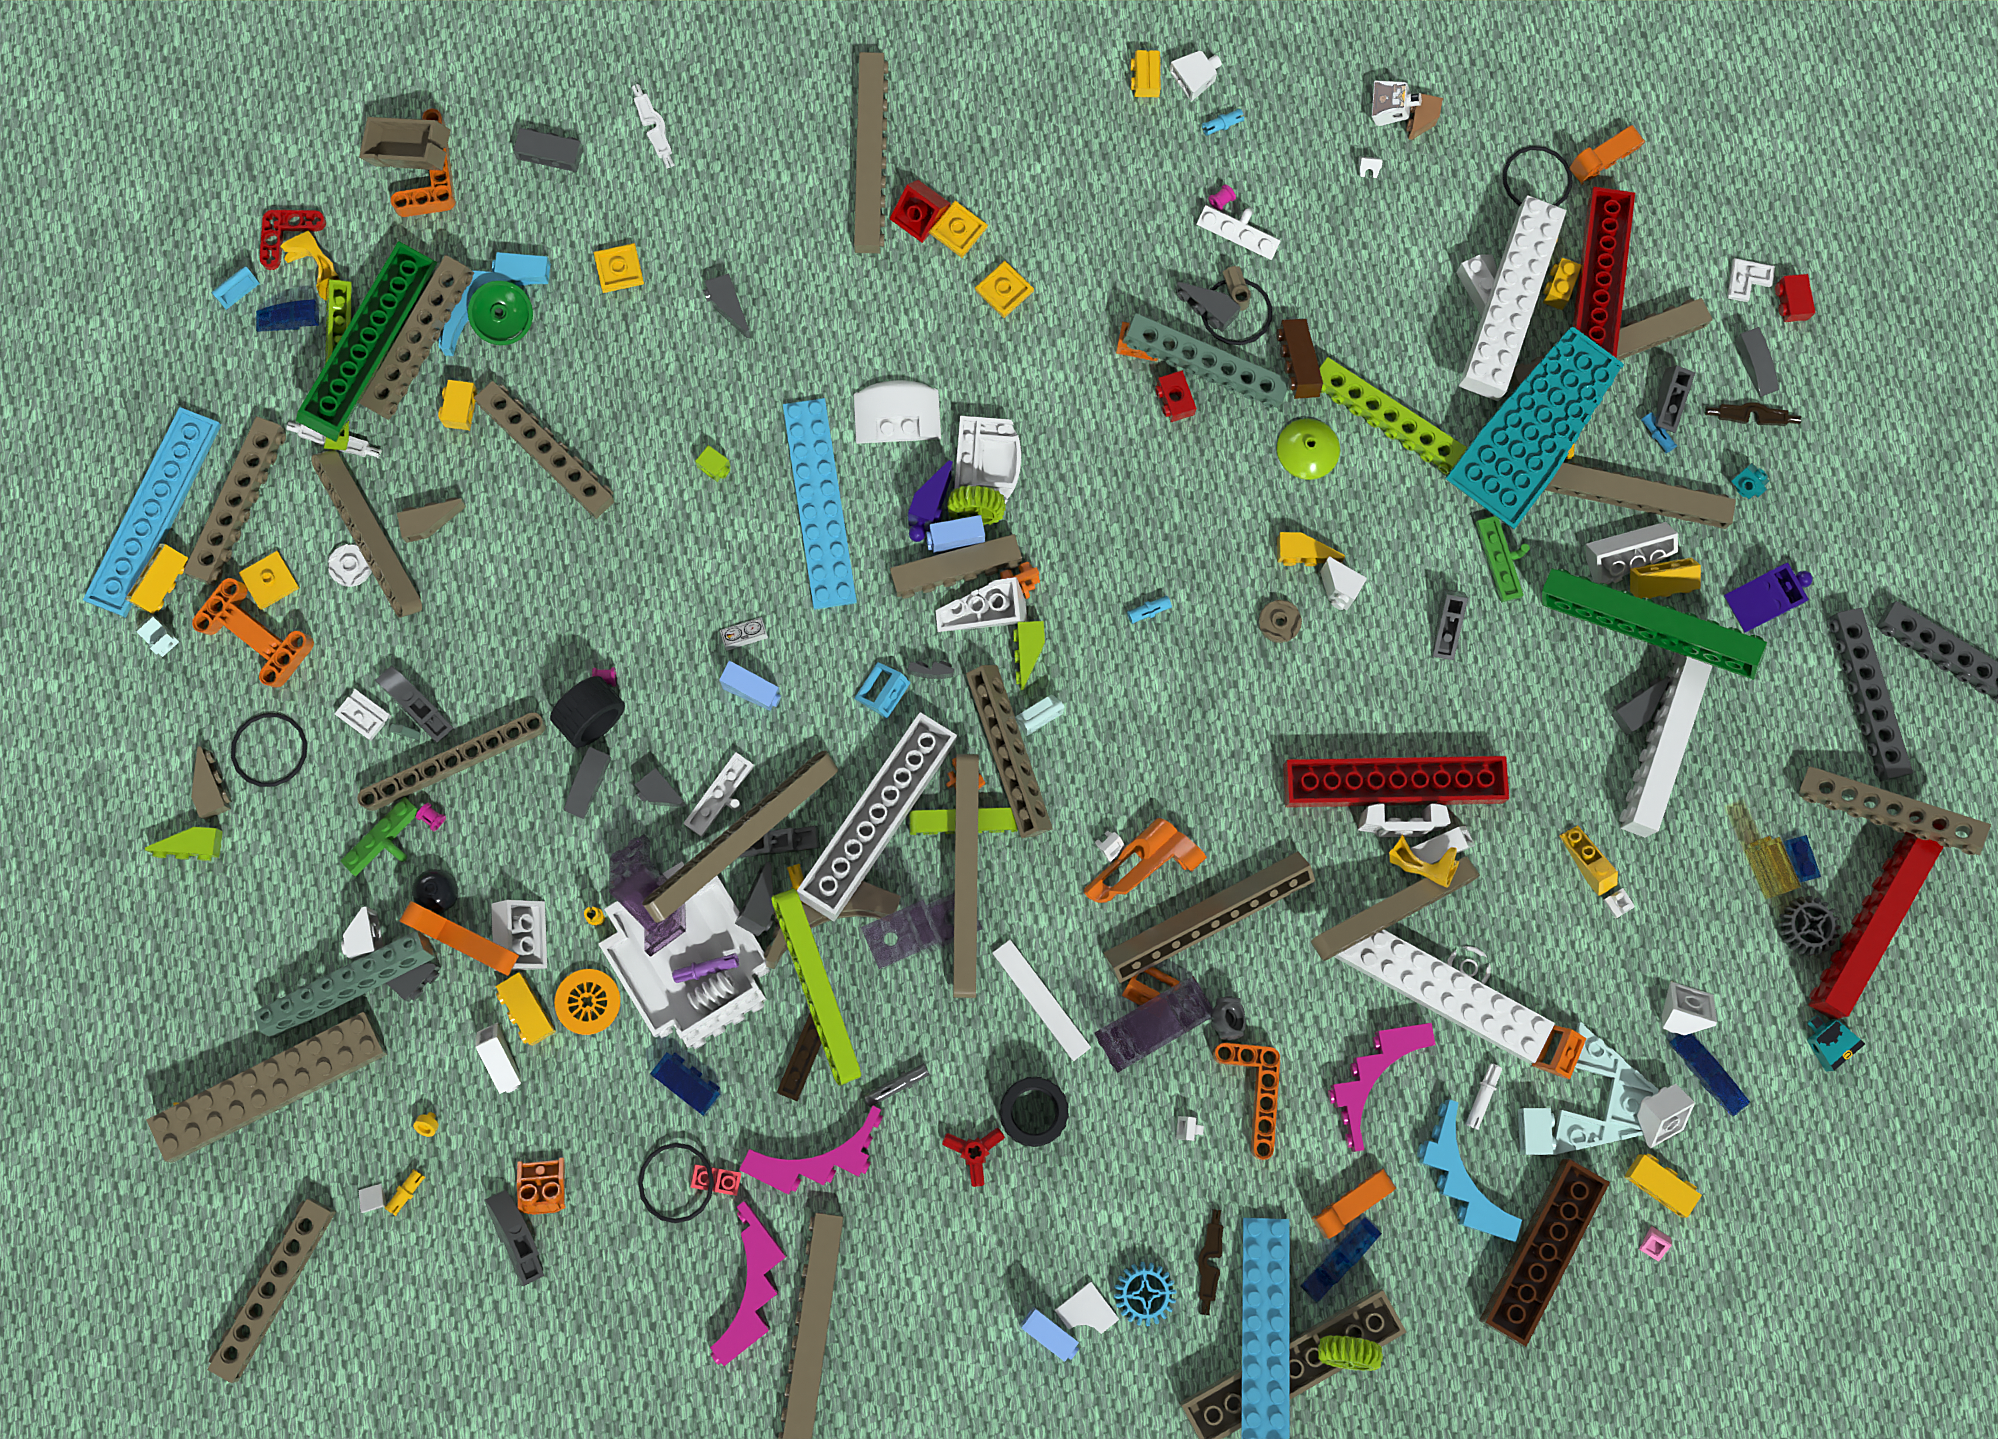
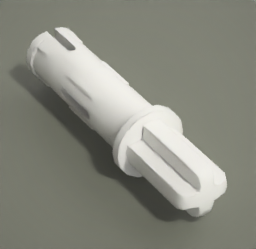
[1465,1063,1502,1130]

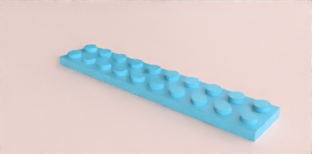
[783,398,857,610]
[83,407,221,618]
[1241,1218,1290,1439]

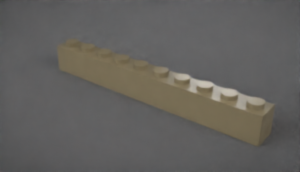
[854,52,888,254]
[1510,298,1713,390]
[1545,463,1736,529]
[1103,851,1315,983]
[778,1213,844,1439]

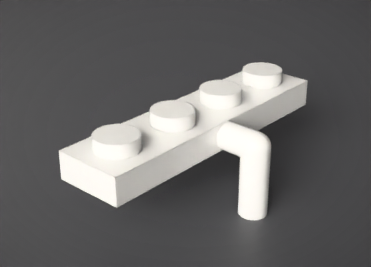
[1196,205,1281,260]
[683,752,754,837]

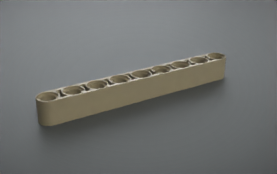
[311,449,422,618]
[357,712,546,811]
[1311,856,1480,961]

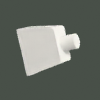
[1169,51,1222,101]

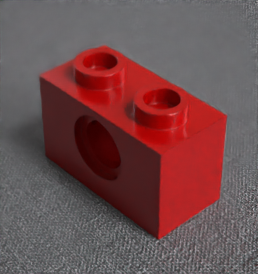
[1155,370,1197,422]

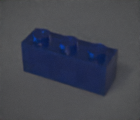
[650,1052,722,1116]

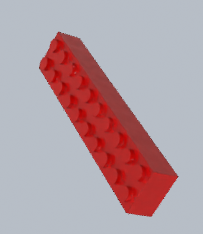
[1573,186,1635,358]
[1283,756,1509,808]
[1808,818,1945,1020]

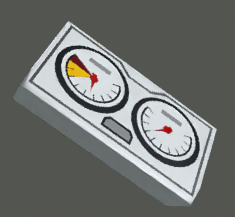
[720,617,768,651]

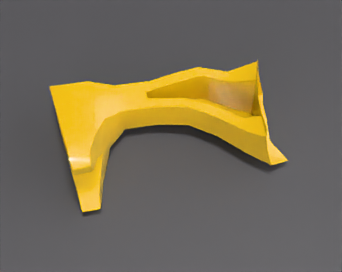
[280,231,340,301]
[1389,834,1459,887]

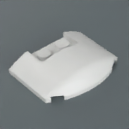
[854,380,941,444]
[955,416,1021,504]

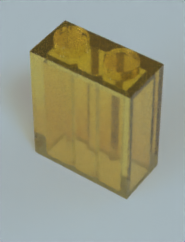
[1744,836,1801,900]

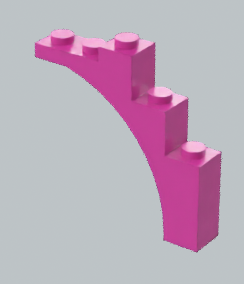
[1328,1023,1436,1152]
[739,1106,883,1195]

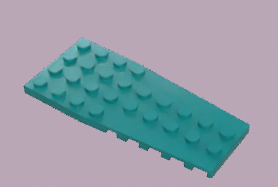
[1445,327,1624,529]

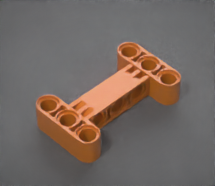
[192,578,314,688]

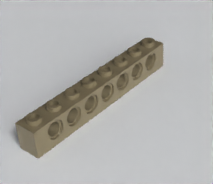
[359,255,474,420]
[474,380,615,519]
[183,416,286,586]
[966,665,1053,838]
[1799,766,1991,856]
[207,1198,336,1383]

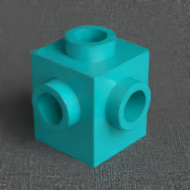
[1731,463,1769,499]

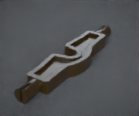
[1705,402,1801,426]
[1197,1209,1224,1316]

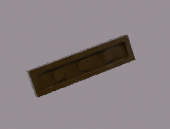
[776,1012,822,1102]

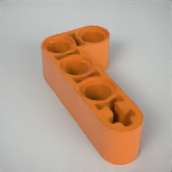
[1569,125,1645,185]
[1311,1168,1396,1239]

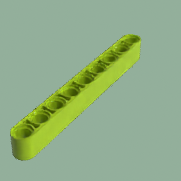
[771,888,861,1086]

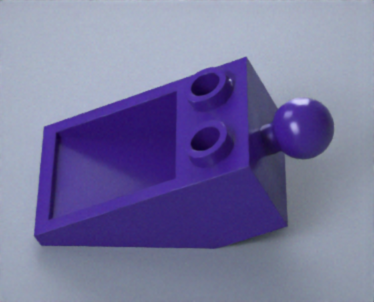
[908,460,953,542]
[1724,562,1813,633]

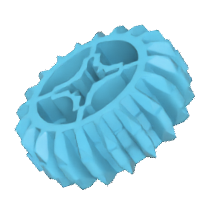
[1114,1262,1176,1326]

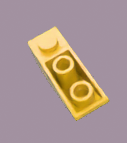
[1277,532,1345,566]
[1559,825,1618,896]

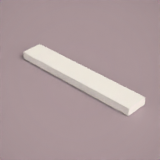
[992,940,1091,1061]

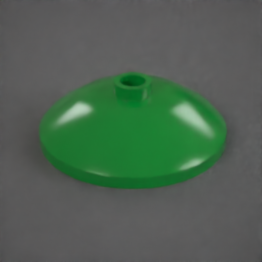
[467,280,533,345]

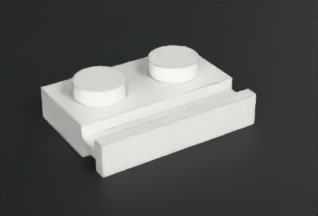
[335,689,391,741]

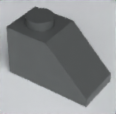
[635,768,686,807]

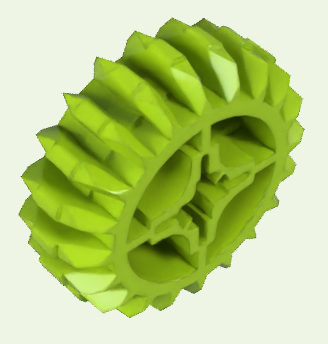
[947,485,1006,526]
[1318,1335,1383,1371]

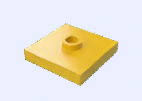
[929,200,988,258]
[594,243,644,293]
[975,260,1034,318]
[239,551,300,610]

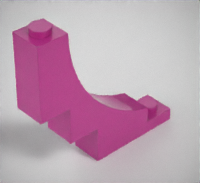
[710,1201,787,1366]

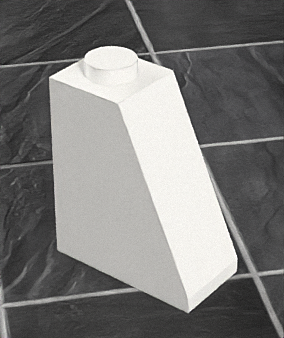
[1410,826,1475,865]
[475,1023,521,1094]

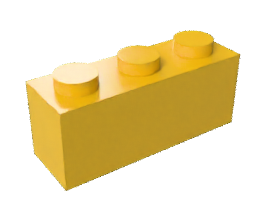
[125,543,188,614]
[1630,557,1701,599]
[495,972,557,1046]
[1624,1153,1702,1218]

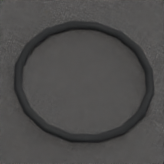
[1503,146,1572,207]
[1201,279,1272,345]
[231,713,307,787]
[638,1143,714,1223]

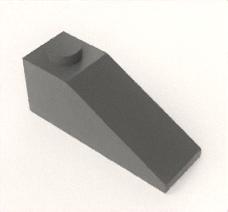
[703,273,751,338]
[1655,365,1696,433]
[1432,589,1468,660]
[735,862,774,936]

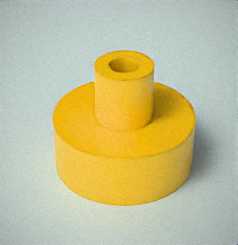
[413,1112,439,1137]

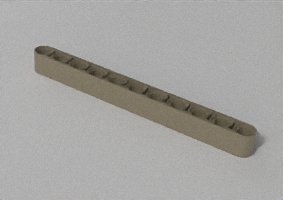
[642,751,838,923]
[953,754,979,998]

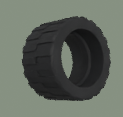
[550,676,625,748]
[999,1077,1069,1147]

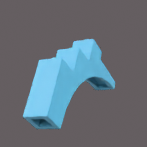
[438,252,551,356]
[1417,1100,1522,1242]

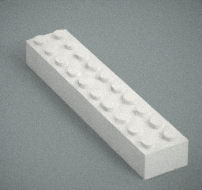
[1459,195,1567,401]
[1619,653,1712,838]
[797,712,957,922]
[1334,914,1555,1064]

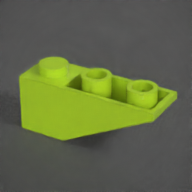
[1013,621,1045,690]
[145,827,223,861]

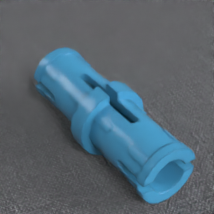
[1641,412,1678,454]

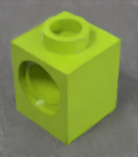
[695,445,730,482]

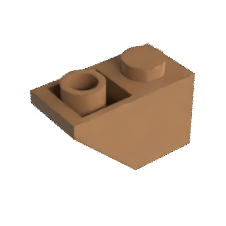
[1406,94,1443,140]

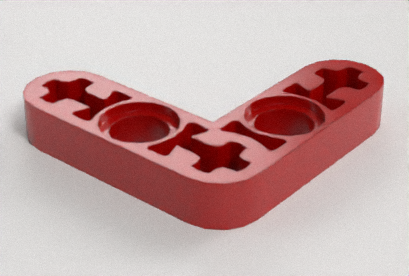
[259,210,326,270]

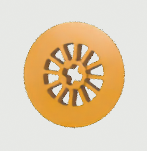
[554,969,620,1035]

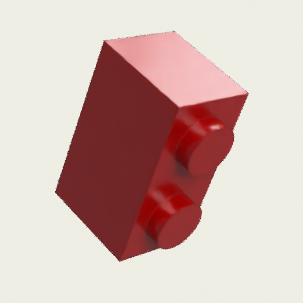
[1775,274,1816,322]

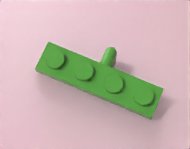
[1476,516,1530,603]
[340,797,419,877]

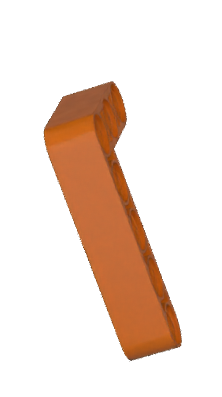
[390,108,456,217]
[399,901,519,976]
[1212,1043,1280,1160]

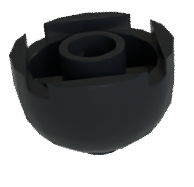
[412,869,459,914]

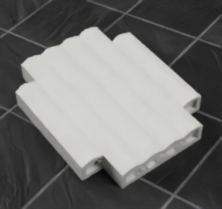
[599,862,770,1049]

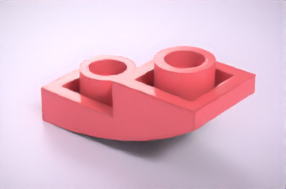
[690,1164,741,1196]

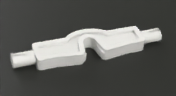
[632,84,674,169]
[287,421,382,458]

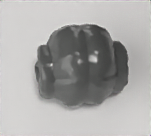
[1211,996,1246,1040]

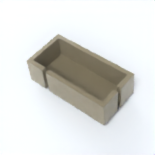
[359,117,451,171]

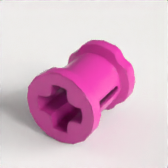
[1208,184,1236,211]
[592,667,616,687]
[416,802,446,832]

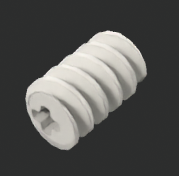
[687,970,740,1015]

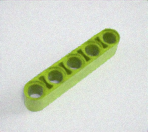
[909,808,1018,835]

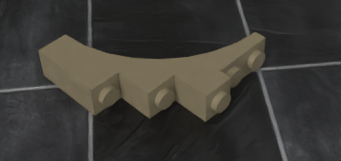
[764,881,901,969]

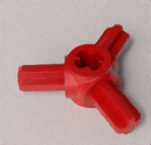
[942,1128,1005,1187]

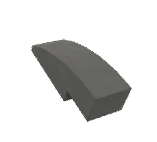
[1735,327,1779,397]
[564,746,612,819]

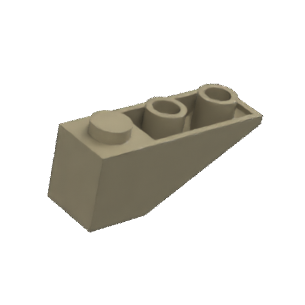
[397,497,466,543]
[191,746,232,820]

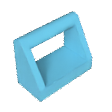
[211,266,260,310]
[854,662,911,719]

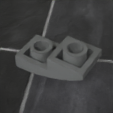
[907,661,955,679]

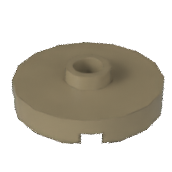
[1258,600,1302,643]

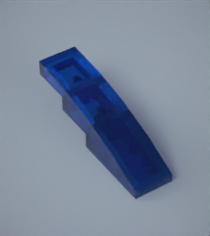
[1669,1034,1750,1117]
[1300,1217,1382,1303]

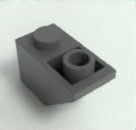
[386,963,441,1002]

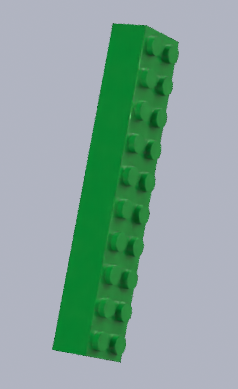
[296,241,438,442]
[1542,568,1767,680]

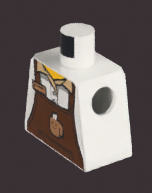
[1372,81,1422,126]

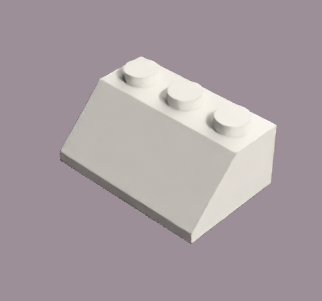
[491,900,547,971]

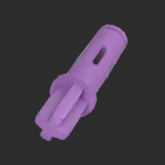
[672,953,739,983]

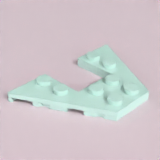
[1553,1022,1659,1155]

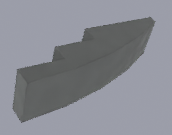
[738,825,820,858]

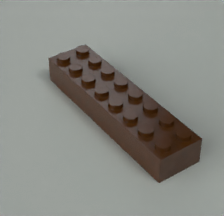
[1479,1159,1610,1347]

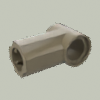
[1222,266,1251,311]

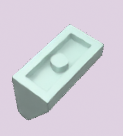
[1015,694,1065,736]

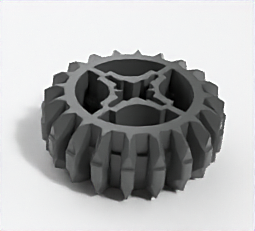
[1778,896,1841,956]

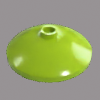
[1277,418,1340,480]

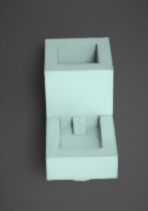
[136,614,179,657]

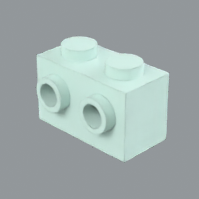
[1518,1108,1556,1155]

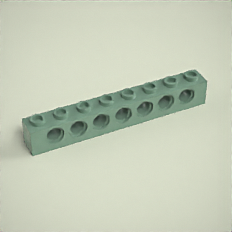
[1122,313,1289,408]
[254,930,435,1039]

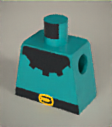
[1807,1015,1865,1072]

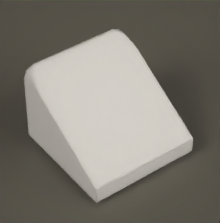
[359,1183,387,1213]

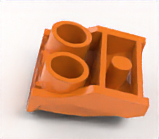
[517,1157,566,1215]

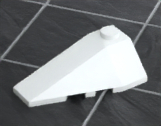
[935,577,1028,632]

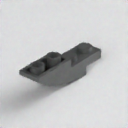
[375,665,453,743]
[484,1190,544,1286]

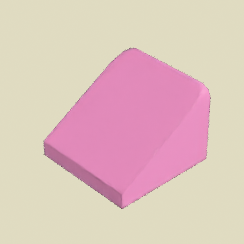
[1639,1226,1672,1261]

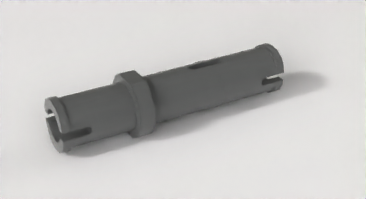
[864,1063,930,1107]

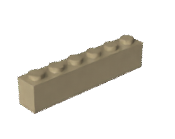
[890,534,1022,599]

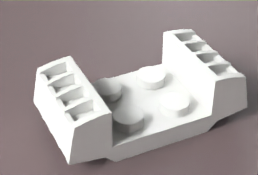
[1358,804,1451,837]

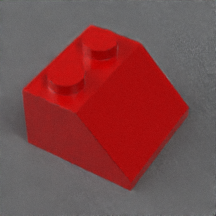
[890,180,951,243]

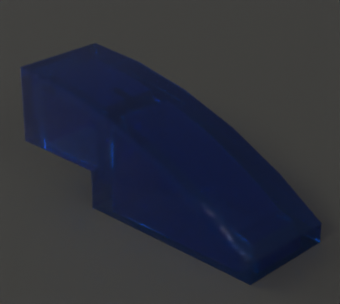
[256,299,319,332]

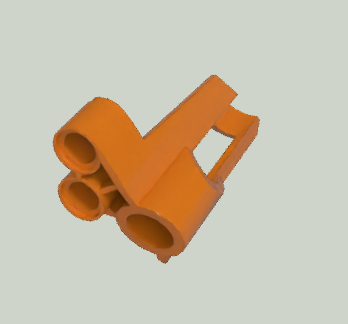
[1084,818,1207,903]

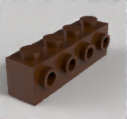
[1276,319,1323,399]

